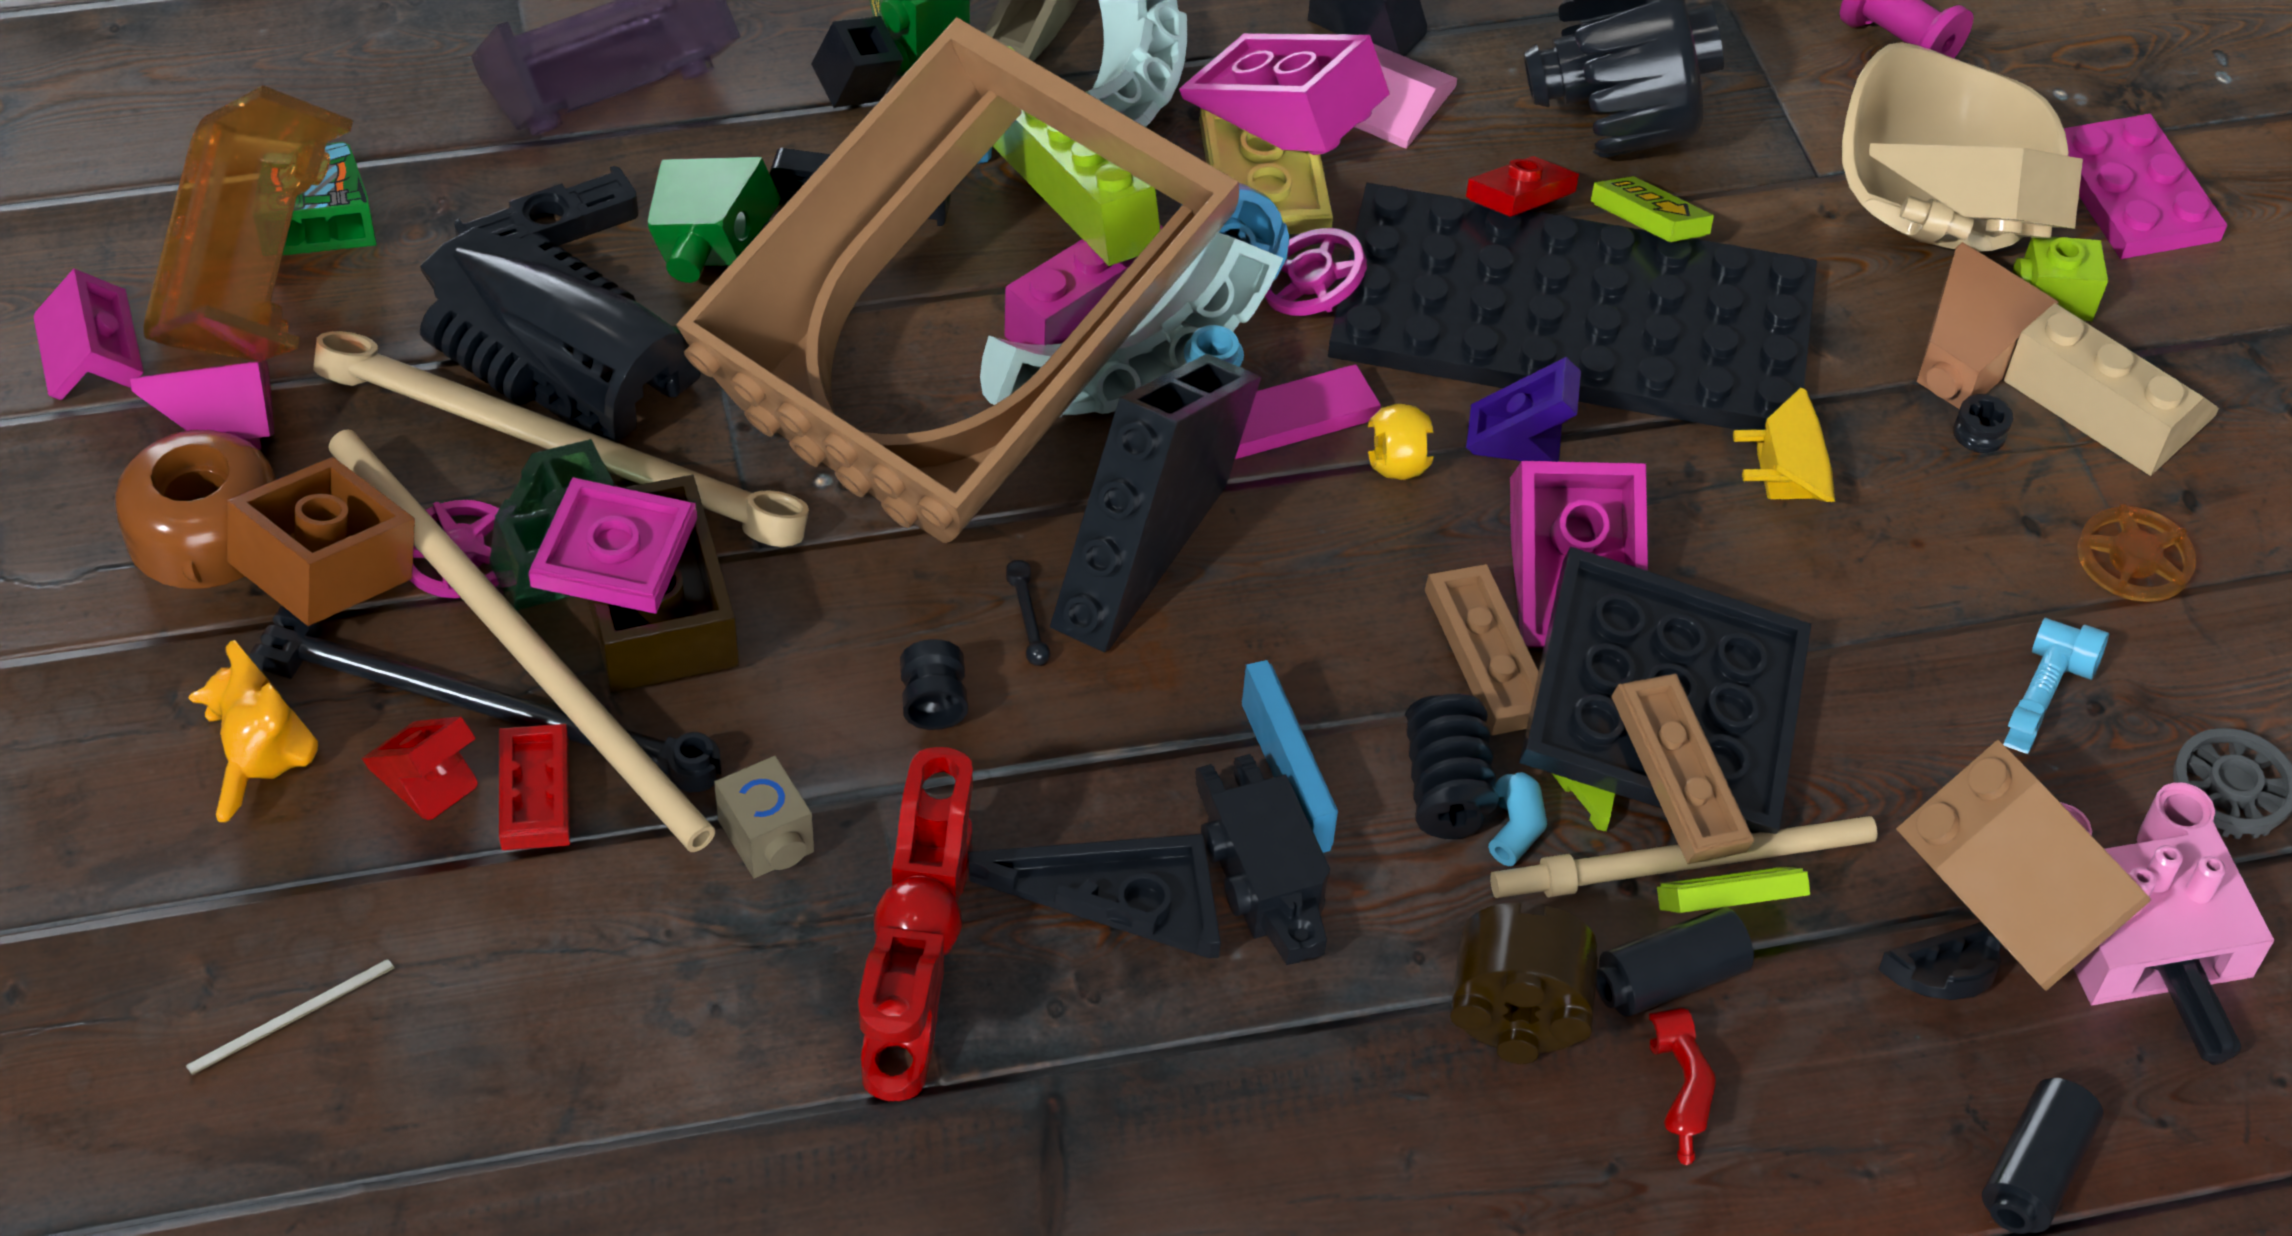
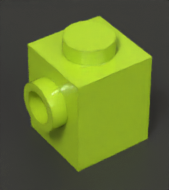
[2012,237,2108,322]

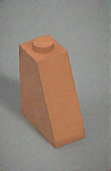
[1917,242,2059,409]

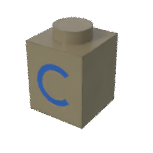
[714,756,814,879]

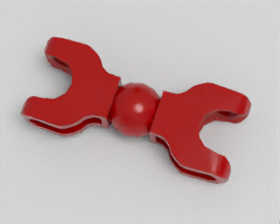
[858,747,973,1101]

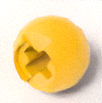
[1368,404,1434,480]

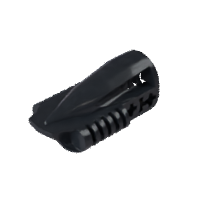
[420,227,701,443]

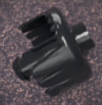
[1524,0,1724,158]

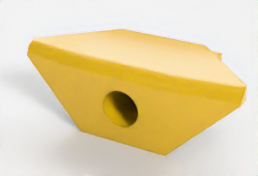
[1733,387,1835,502]

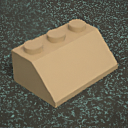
[2003,303,2219,476]

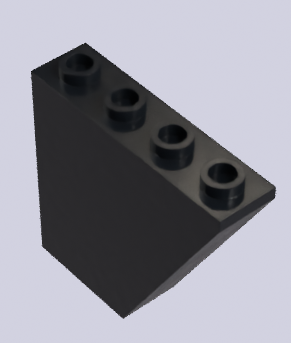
[1050,354,1262,652]

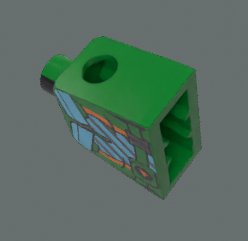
[254,130,376,258]

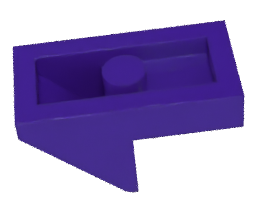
[1466,357,1581,462]

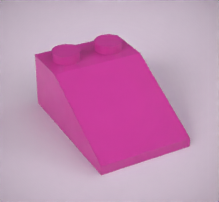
[1179,33,1390,155]
[1510,461,1648,649]

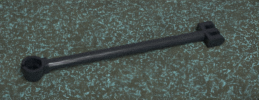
[248,606,721,792]

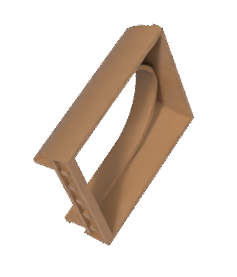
[676,17,1239,543]

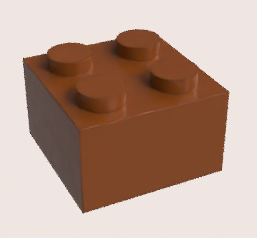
[227,457,415,626]

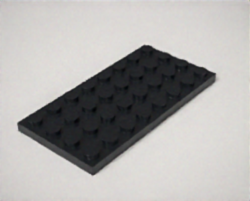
[1328,182,1817,430]

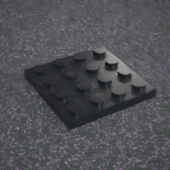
[1519,546,1812,834]

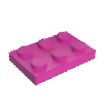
[2064,114,2227,259]

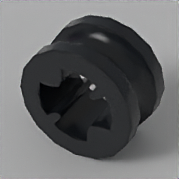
[1953,394,2014,453]

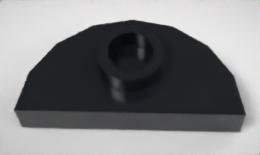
[1878,922,2001,1000]

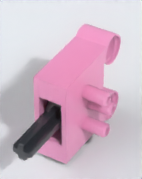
[2060,782,2274,1065]

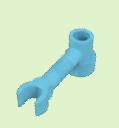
[2003,618,2109,754]

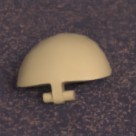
[1842,42,2069,252]

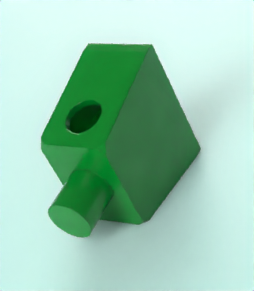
[648,157,781,283]

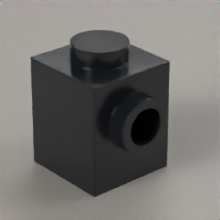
[811,16,904,108]

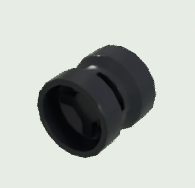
[900,639,968,730]

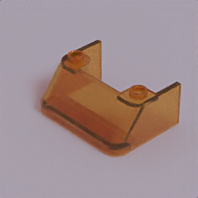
[143,85,353,361]

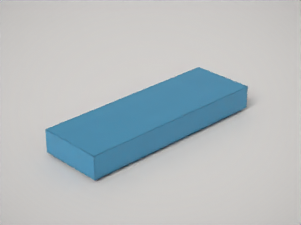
[1242,660,1338,853]

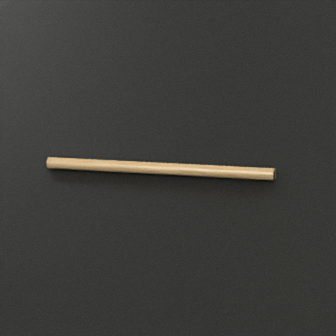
[329,429,715,852]

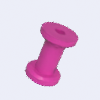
[1840,0,1973,58]

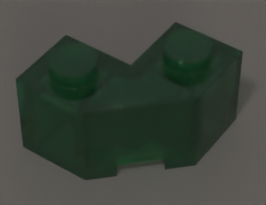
[489,439,615,611]

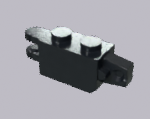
[1195,754,1330,965]

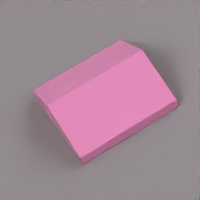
[1354,44,1457,149]

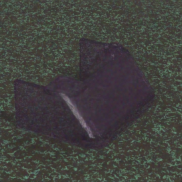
[470,0,741,136]

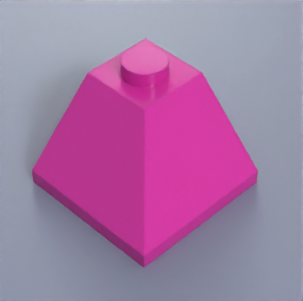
[130,360,274,450]

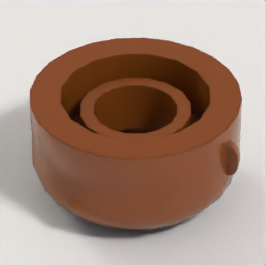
[115,430,276,589]

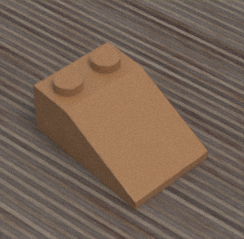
[1896,740,2151,991]

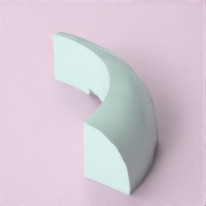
[1086,0,1187,127]
[980,233,1284,417]

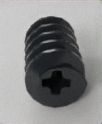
[1405,693,1499,839]

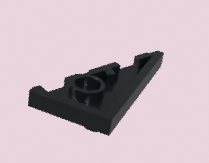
[968,834,1221,958]

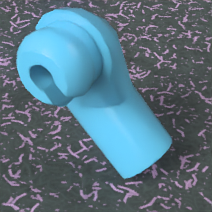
[1488,772,1547,866]

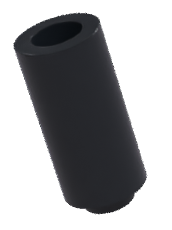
[1596,907,1754,1017]
[1982,1078,2104,1234]

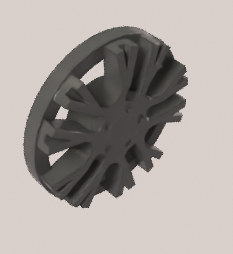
[2173,728,2292,839]

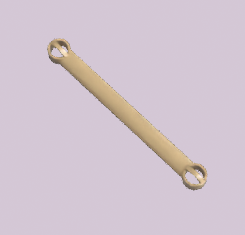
[313,331,809,548]

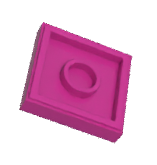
[529,478,697,614]

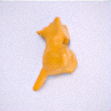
[188,640,319,823]

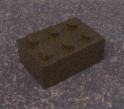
[587,474,739,692]

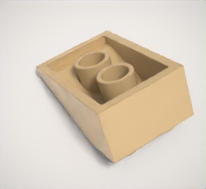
[1869,143,2083,238]

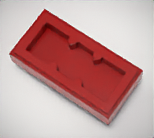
[1466,156,1579,217]
[499,724,570,850]

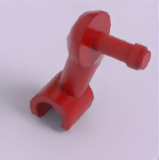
[1649,1008,1716,1165]

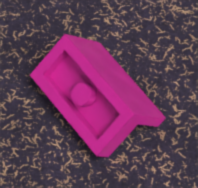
[34,268,144,400]

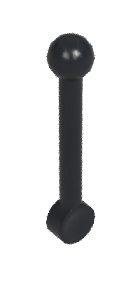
[1006,560,1051,666]

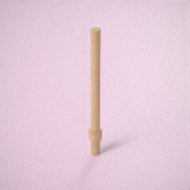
[1490,816,1877,898]

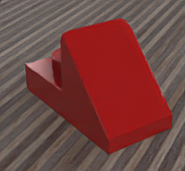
[361,716,478,820]

